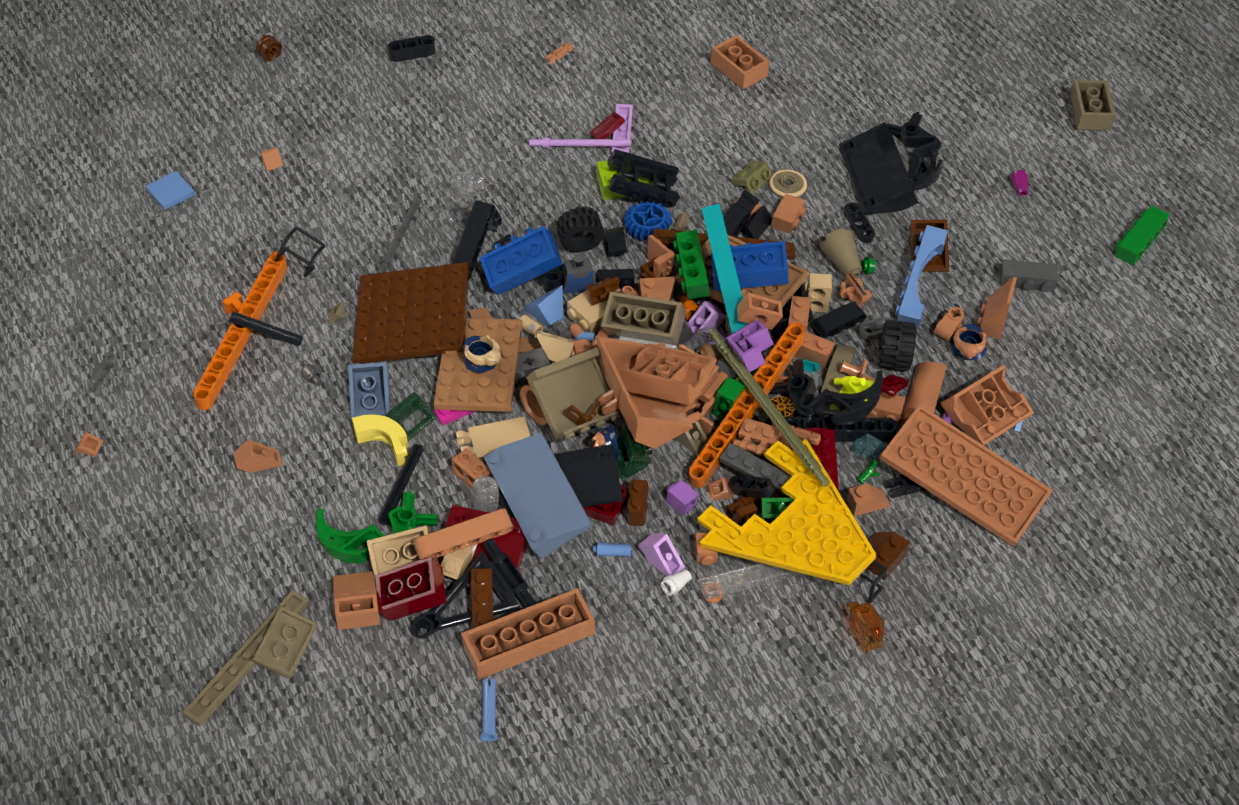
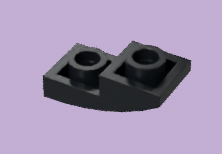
[606,227,627,256]

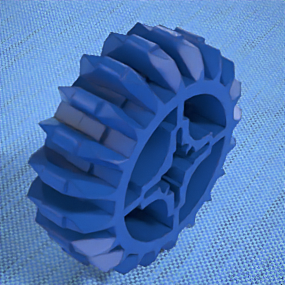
[624,200,672,242]

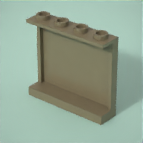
[526,348,622,440]

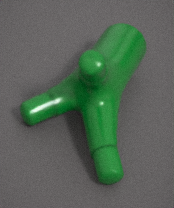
[856,461,881,484]

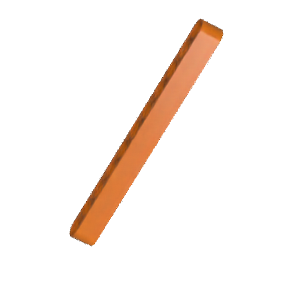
[193,251,288,410]
[689,323,804,488]

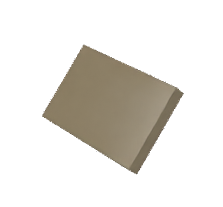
[251,606,318,679]

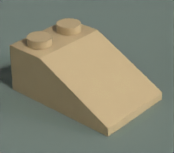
[367,525,438,581]

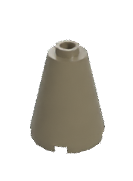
[819,228,862,278]

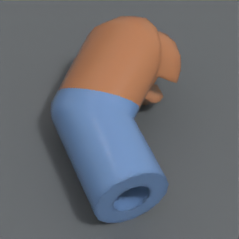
[569,323,594,342]

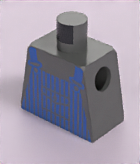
[561,254,596,294]

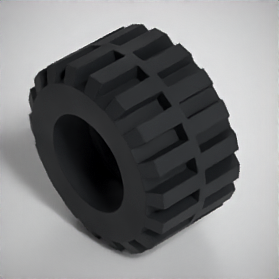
[556,206,604,253]

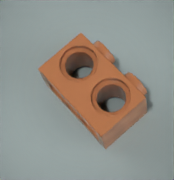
[452,448,494,496]

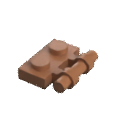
[733,418,781,457]

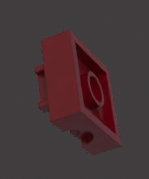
[583,485,629,526]

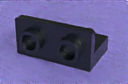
[597,269,635,289]

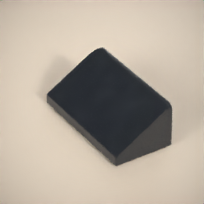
[745,205,772,239]

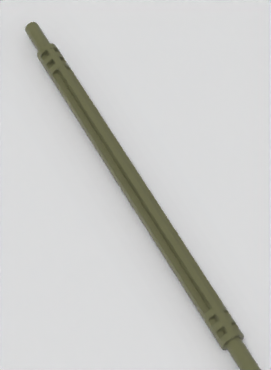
[709,329,830,487]

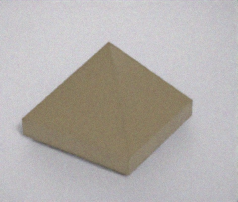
[327,301,345,323]

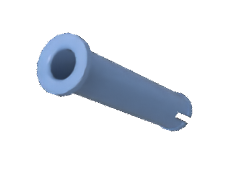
[480,678,498,741]

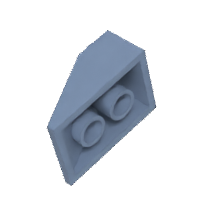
[348,362,390,422]

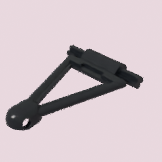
[412,538,537,639]

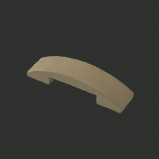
[821,344,857,393]

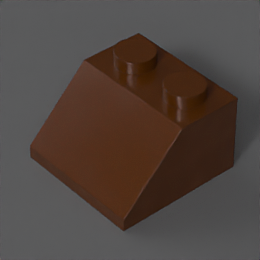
[866,531,911,581]

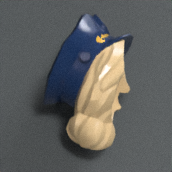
[462,335,501,373]

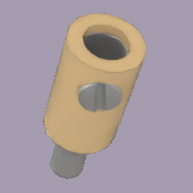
[511,312,543,338]

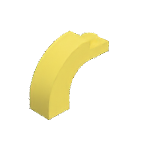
[352,415,408,466]

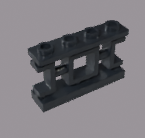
[608,149,680,207]

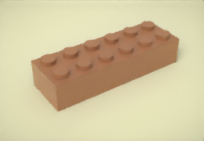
[461,588,595,680]

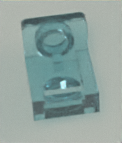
[854,433,885,461]

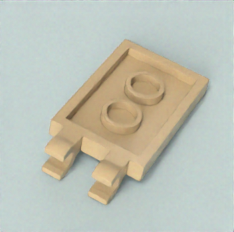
[456,416,531,461]

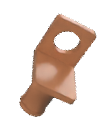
[839,360,875,382]

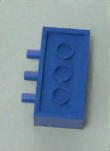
[479,226,563,295]
[711,241,789,291]

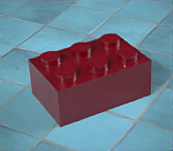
[375,556,446,621]

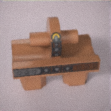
[839,273,872,308]

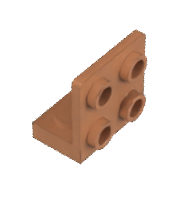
[647,235,675,278]

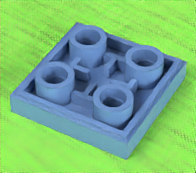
[146,171,195,210]

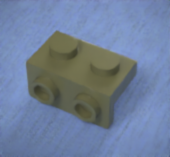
[731,160,772,194]

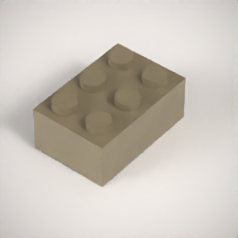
[1070,80,1116,130]

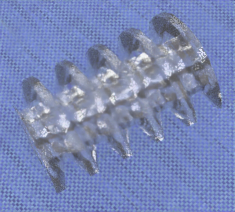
[473,476,499,513]

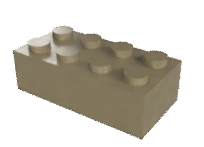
[601,292,686,346]

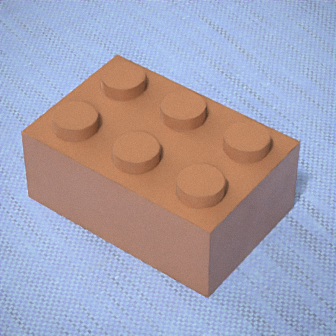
[711,35,769,89]

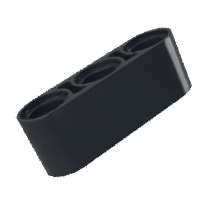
[388,35,435,62]
[813,301,867,339]

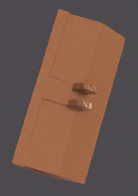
[596,336,702,449]

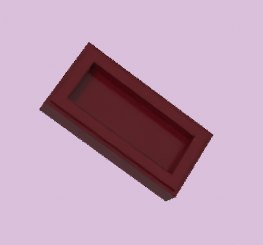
[589,112,625,139]

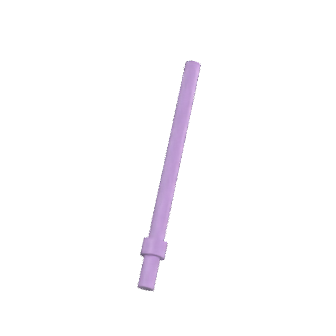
[529,138,632,148]

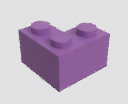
[726,319,773,372]

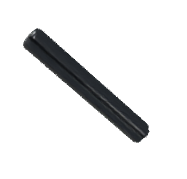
[230,311,303,346]

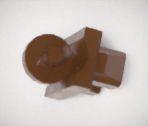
[586,277,621,306]

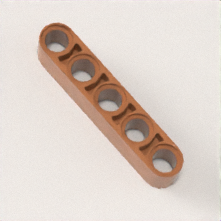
[413,509,514,560]

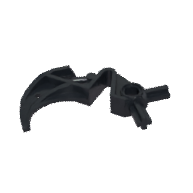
[887,111,943,190]
[769,359,883,426]

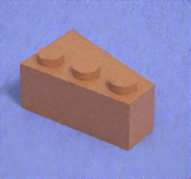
[639,276,676,301]

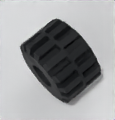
[878,319,917,371]

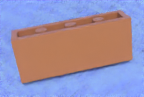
[899,361,947,425]

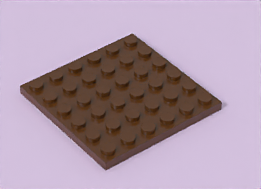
[352,262,469,363]

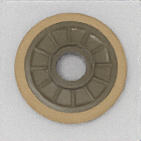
[769,170,807,197]

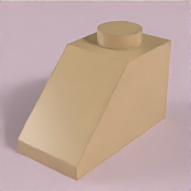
[535,330,574,364]
[441,544,477,580]

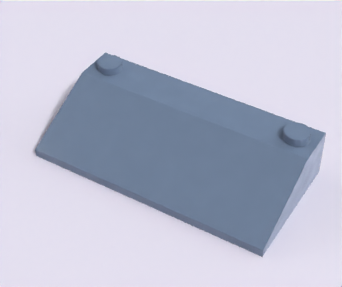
[484,433,593,558]

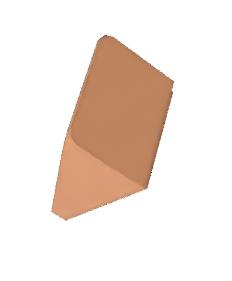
[261,147,283,171]
[75,432,103,456]
[708,477,734,501]

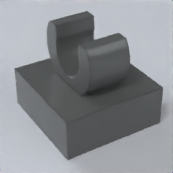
[546,321,572,339]

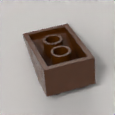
[909,219,949,272]

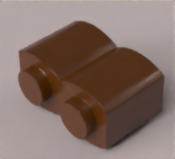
[627,479,649,526]

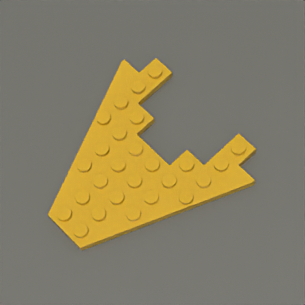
[697,439,876,585]

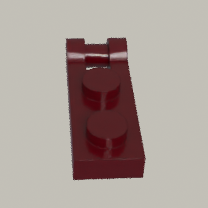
[881,374,909,398]

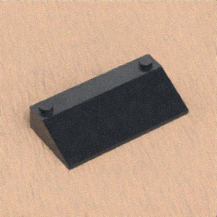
[839,122,919,215]
[498,444,623,518]

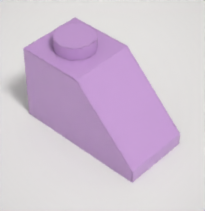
[688,301,726,341]
[639,533,685,576]

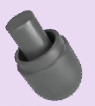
[302,364,323,386]

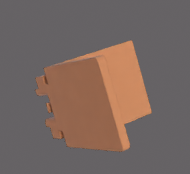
[677,344,728,436]

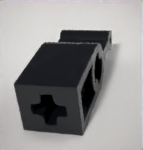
[723,190,760,237]

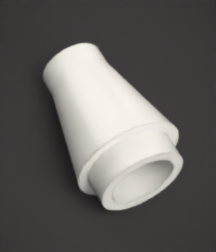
[661,570,692,595]

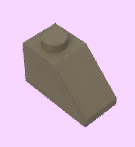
[675,413,709,457]

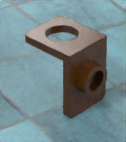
[563,401,601,426]

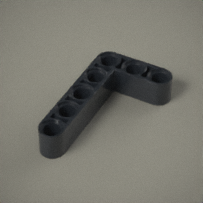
[452,200,502,281]

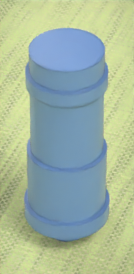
[593,541,631,557]

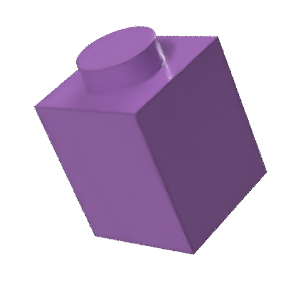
[666,480,699,515]

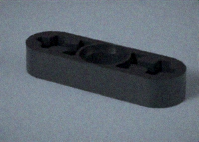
[844,203,875,243]
[728,475,776,498]

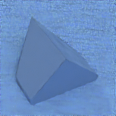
[524,285,564,328]

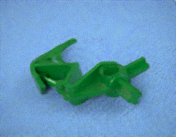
[316,491,438,564]

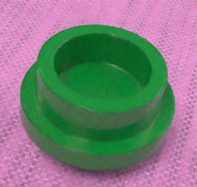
[861,257,876,275]

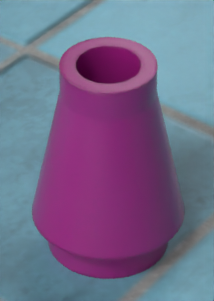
[1011,170,1028,196]

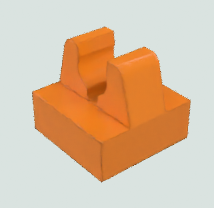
[222,291,242,315]

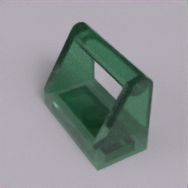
[386,392,436,441]
[617,429,651,479]

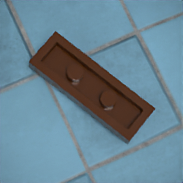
[470,568,493,629]

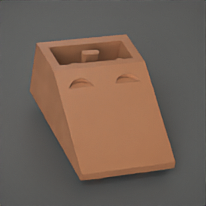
[333,571,380,630]

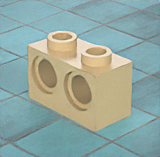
[804,273,832,312]

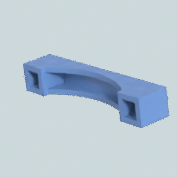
[895,225,948,328]

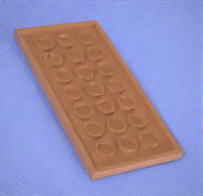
[879,405,1053,547]

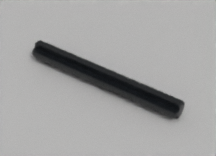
[378,444,423,525]

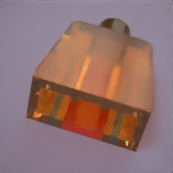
[848,601,885,653]

